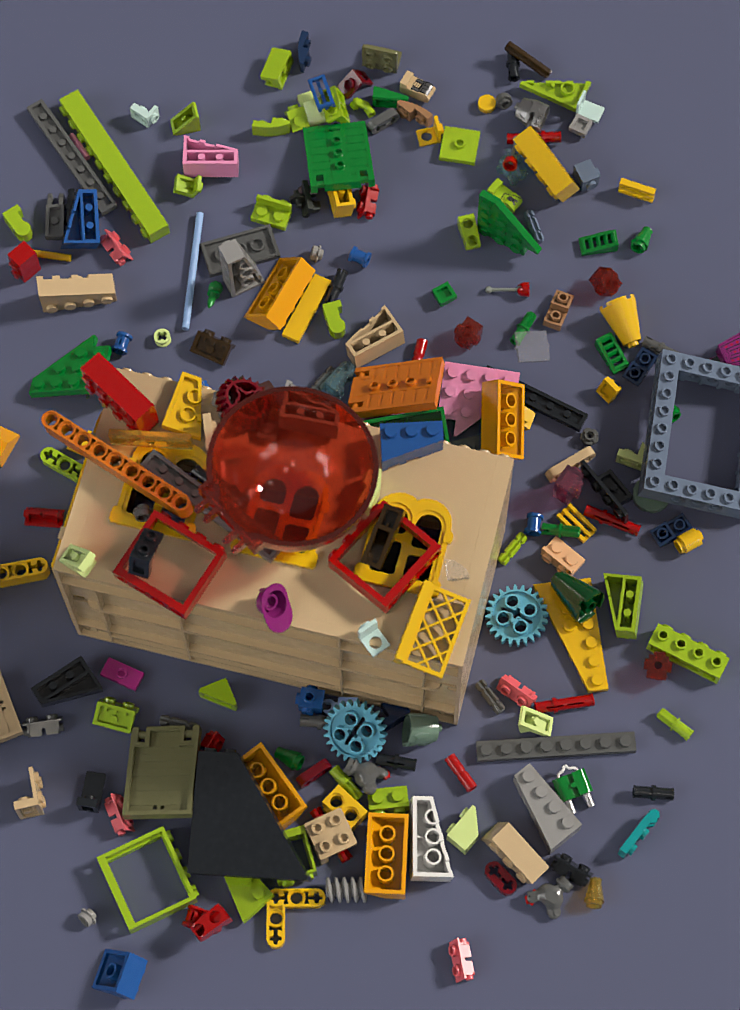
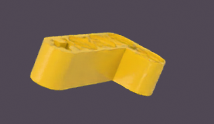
[0,557,50,588]

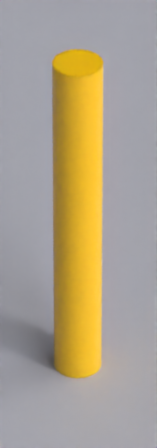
[33,249,72,262]

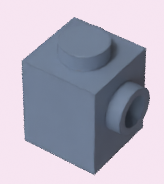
[573,159,601,191]

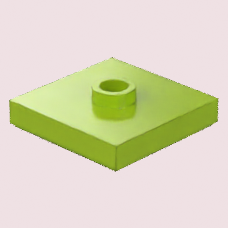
[439,126,481,166]

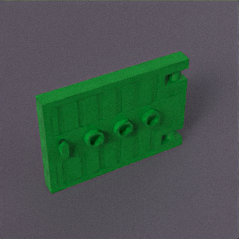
[303,121,375,193]

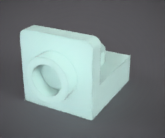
[130,103,159,128]

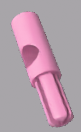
[69,133,90,161]

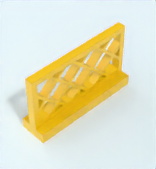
[392,580,471,679]

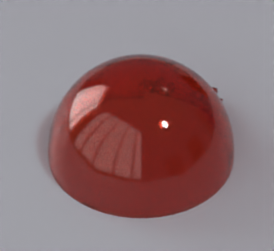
[194,386,379,555]

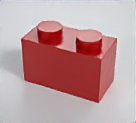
[7,241,41,283]

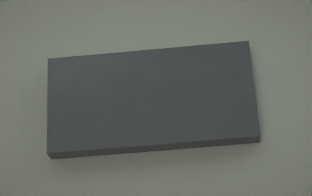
[200,224,281,278]

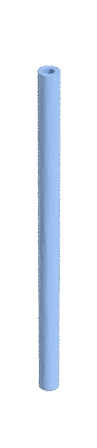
[182,212,204,330]

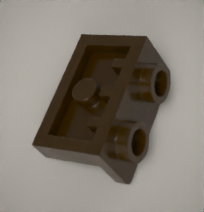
[190,328,236,366]

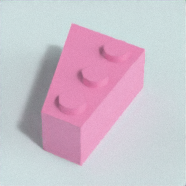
[182,135,239,177]

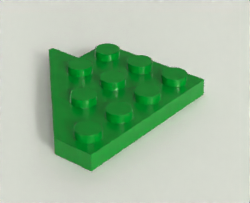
[477,189,542,256]
[29,335,112,398]

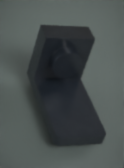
[128,528,164,579]
[76,771,106,813]

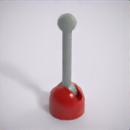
[502,136,518,172]
[485,282,530,297]

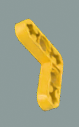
[266,888,326,949]

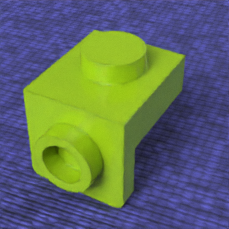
[284,104,310,132]
[173,174,203,198]

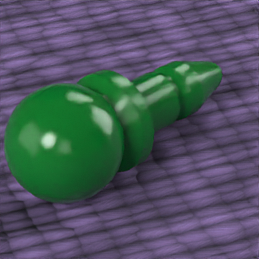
[207,281,223,308]

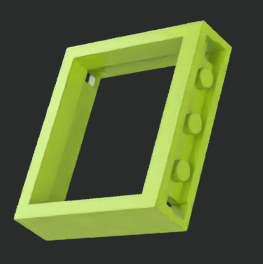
[96,826,199,934]

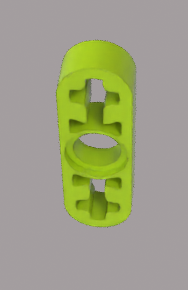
[40,447,82,483]

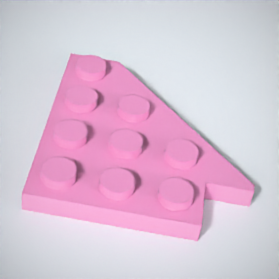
[438,361,520,437]

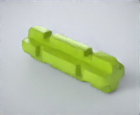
[498,532,527,565]

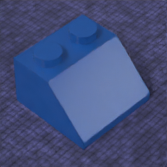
[92,949,148,1000]

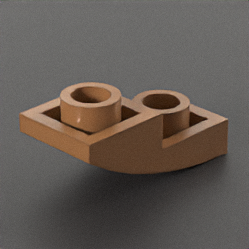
[397,100,433,128]
[543,290,574,331]

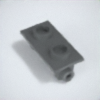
[22,714,64,738]

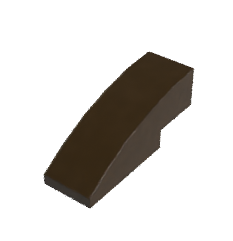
[360,503,406,570]

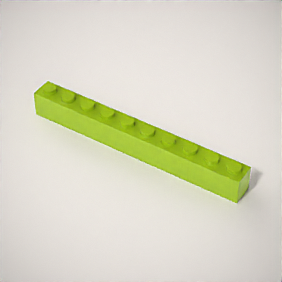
[59,89,170,243]

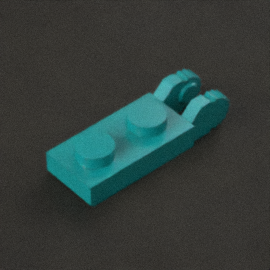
[618,809,660,859]

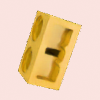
[322,784,368,832]

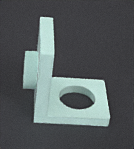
[575,90,605,124]
[358,619,390,657]

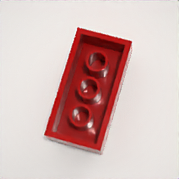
[80,352,159,438]

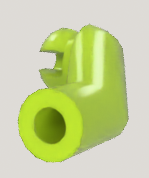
[350,97,376,118]

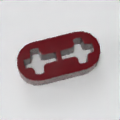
[296,758,332,788]
[485,861,517,896]

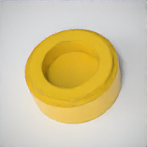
[478,94,496,113]

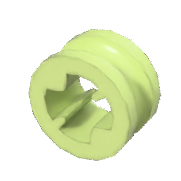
[154,329,171,347]

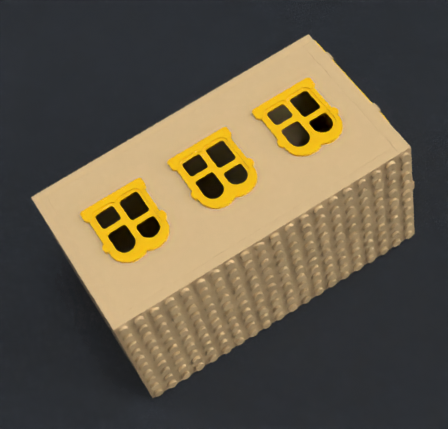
[51,368,514,725]

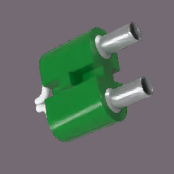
[552,764,595,814]

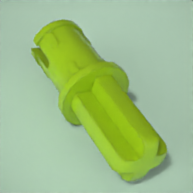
[656,708,694,741]
[329,765,363,801]

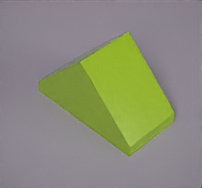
[170,102,201,136]
[199,678,238,711]

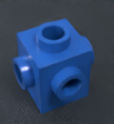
[295,685,325,715]

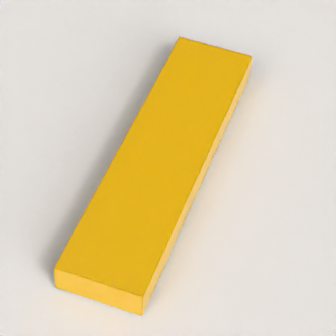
[282,274,332,344]

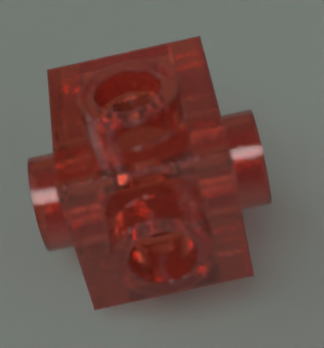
[588,266,622,297]
[454,316,483,350]
[643,651,673,681]

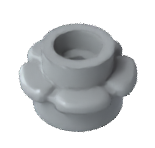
[310,245,324,263]
[78,908,97,927]

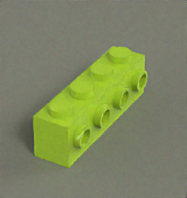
[646,623,730,684]

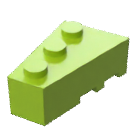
[603,573,643,639]

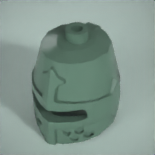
[402,713,442,747]

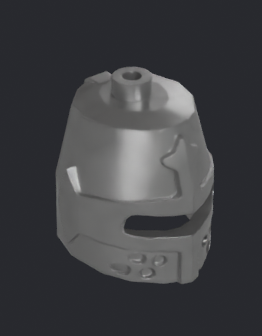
[514,98,550,132]

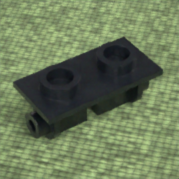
[550,853,593,887]

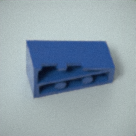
[60,189,100,249]
[380,421,444,471]

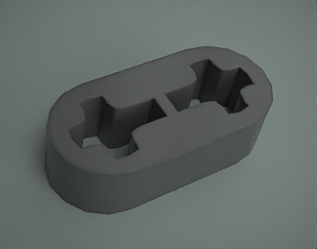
[367,108,400,134]

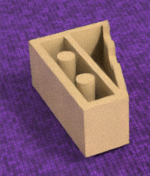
[481,822,549,884]

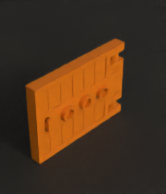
[346,357,445,420]

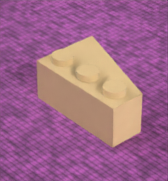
[345,305,405,368]

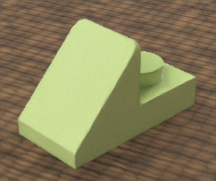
[297,91,326,127]
[615,442,645,471]
[58,544,97,578]
[518,706,554,737]

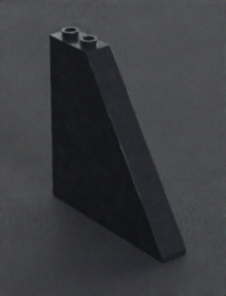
[187,748,311,882]

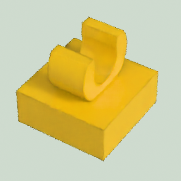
[596,377,622,404]

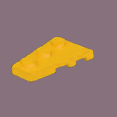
[161,371,202,441]

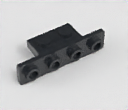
[580,460,633,524]

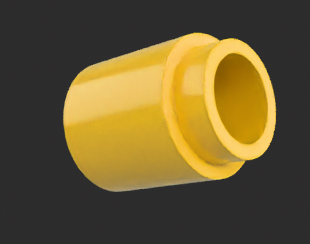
[673,528,704,554]

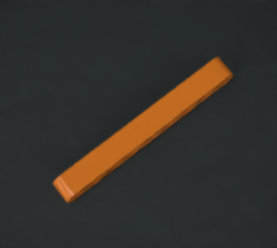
[41,410,193,518]

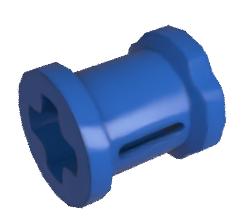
[348,246,372,268]
[111,331,133,356]
[524,512,544,537]

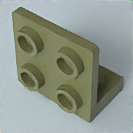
[362,44,402,73]

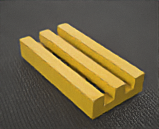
[618,178,656,203]
[556,503,597,544]

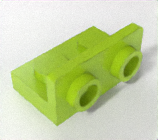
[319,85,350,124]
[250,194,292,231]
[92,696,139,734]
[367,786,409,814]

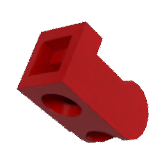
[190,904,233,942]

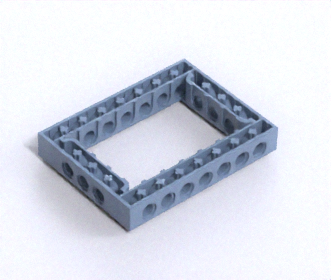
[638,349,740,519]

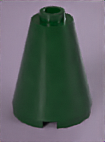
[551,571,605,623]

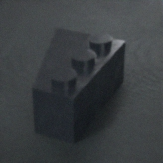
[31,656,103,708]

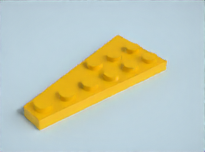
[533,578,609,693]

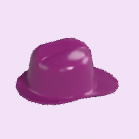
[256,583,293,633]

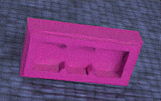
[100,657,144,692]

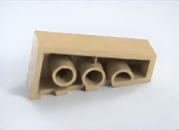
[36,273,117,313]

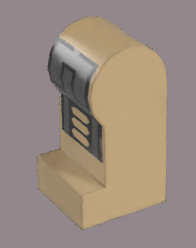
[400,70,436,103]

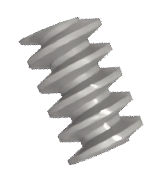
[326,877,367,903]

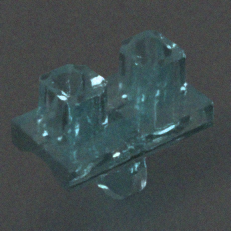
[496,148,528,186]

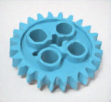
[485,584,549,648]
[323,698,388,763]

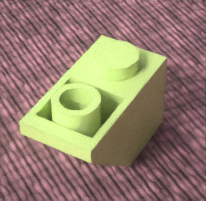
[446,805,478,855]

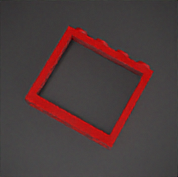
[328,500,442,614]
[113,509,227,620]

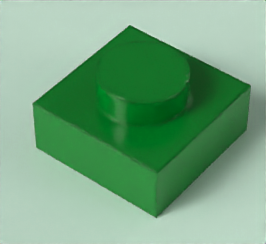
[432,281,457,307]

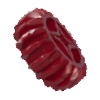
[215,375,271,430]

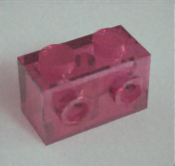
[552,464,584,505]

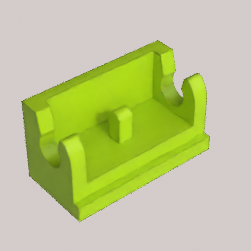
[260,47,294,90]

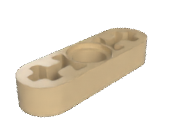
[545,446,596,483]

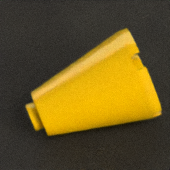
[599,294,641,349]

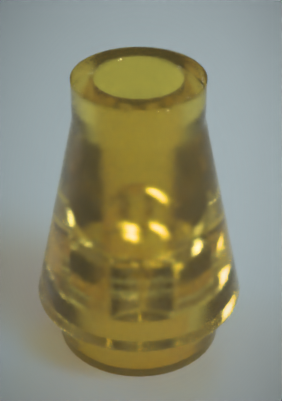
[584,877,604,909]

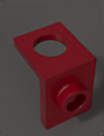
[337,69,373,99]

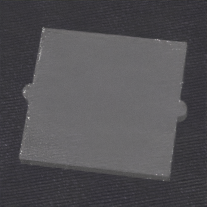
[514,330,550,363]

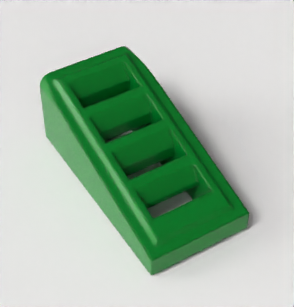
[373,86,409,109]
[578,229,619,256]
[594,332,629,375]

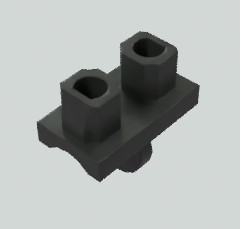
[289,180,321,218]

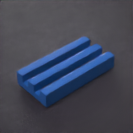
[307,74,336,112]

